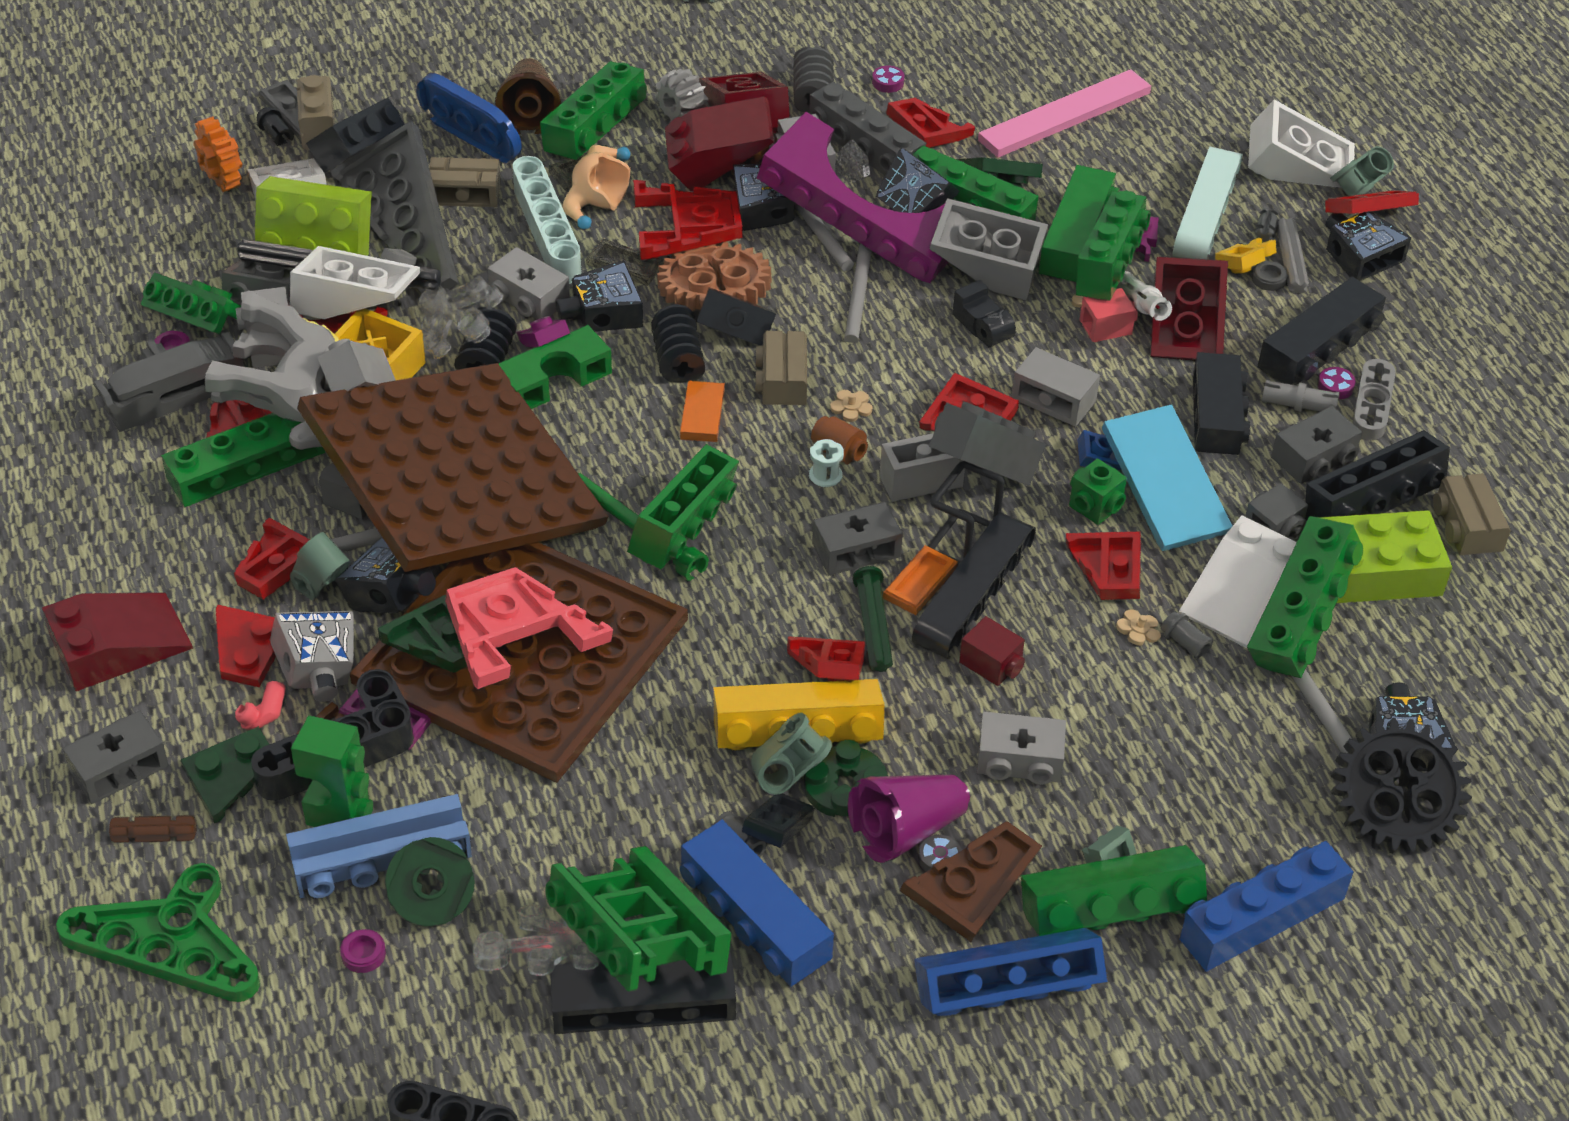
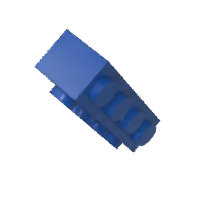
[679,819,834,987]
[1179,841,1354,972]
[914,928,1107,1016]

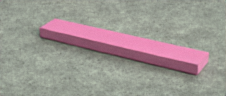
[978,69,1151,158]

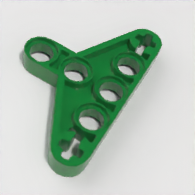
[56,863,260,1002]

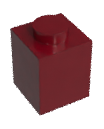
[959,616,1025,686]

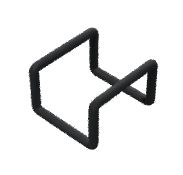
[928,461,1004,567]

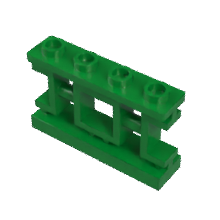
[545,846,732,992]

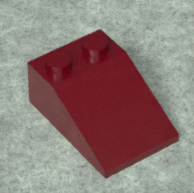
[699,71,790,133]
[665,97,774,191]
[1151,257,1228,361]
[42,592,193,692]

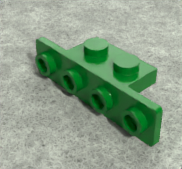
[141,273,241,334]

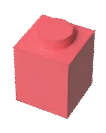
[1079,288,1138,342]

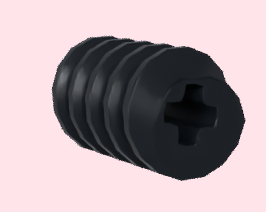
[651,304,705,382]
[454,306,517,370]

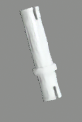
[1116,271,1172,321]

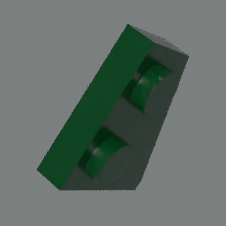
[956,157,1043,184]
[181,726,269,824]

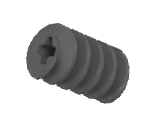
[793,47,834,112]

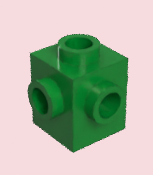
[1069,458,1127,525]

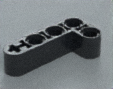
[251,669,414,801]

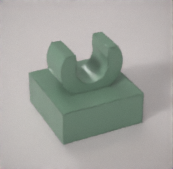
[1082,825,1137,863]

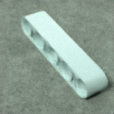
[1172,146,1243,260]
[512,156,581,284]

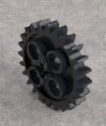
[1331,718,1472,855]

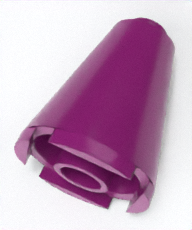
[848,774,970,863]

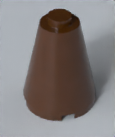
[495,58,561,135]

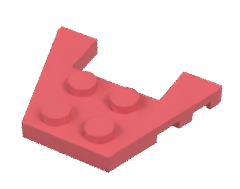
[445,567,613,689]

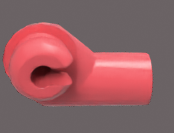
[235,681,286,730]

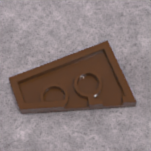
[899,821,1042,942]

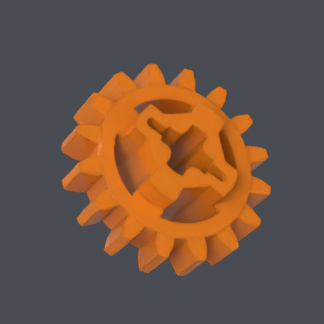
[193,116,242,192]

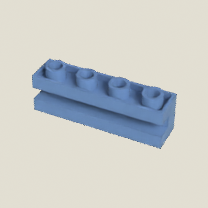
[286,794,472,898]

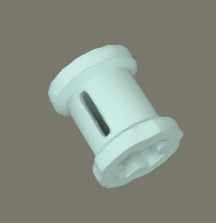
[809,439,844,487]

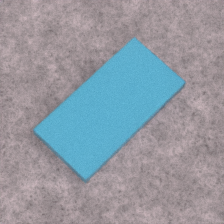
[1102,404,1233,551]

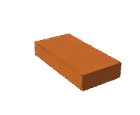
[680,381,725,442]
[883,545,958,615]

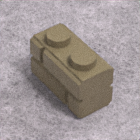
[297,75,335,150]
[429,157,501,207]
[755,331,807,405]
[1433,473,1511,555]

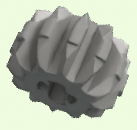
[655,69,709,121]

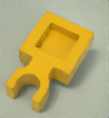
[1215,238,1277,273]

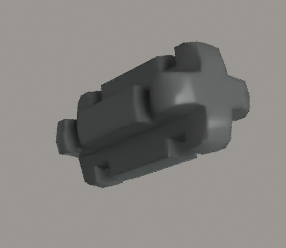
[1255,208,1279,243]

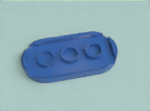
[416,73,522,163]

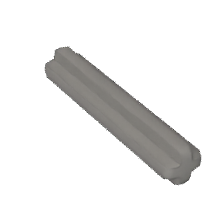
[1277,218,1309,293]

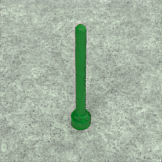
[578,473,709,581]

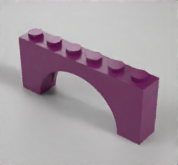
[757,112,948,284]

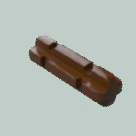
[109,815,197,842]

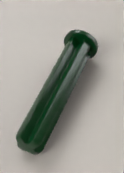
[852,566,893,672]

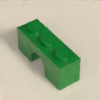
[499,325,612,409]
[291,715,373,827]

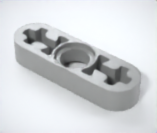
[1352,359,1396,440]

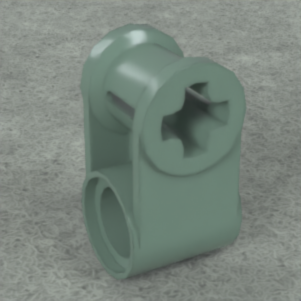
[1330,146,1394,196]
[290,532,351,601]
[751,713,832,795]

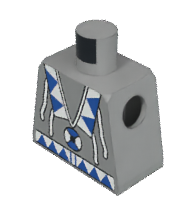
[270,611,354,702]

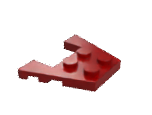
[633,180,742,260]

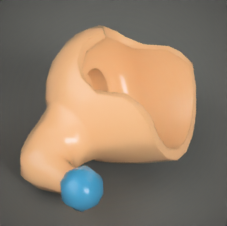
[562,145,631,229]

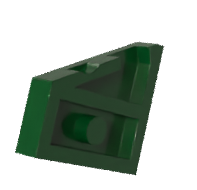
[378,595,467,673]

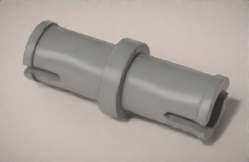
[1262,380,1339,412]

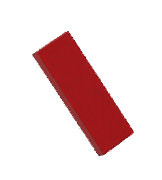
[1325,190,1419,214]

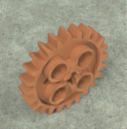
[657,242,772,311]

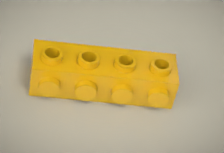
[713,679,884,750]

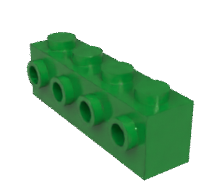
[540,61,647,160]
[913,145,1038,221]
[1039,165,1120,282]
[1076,191,1151,301]
[161,413,325,508]
[627,444,739,569]
[1247,516,1363,678]
[1021,845,1207,936]

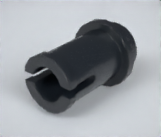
[256,107,294,146]

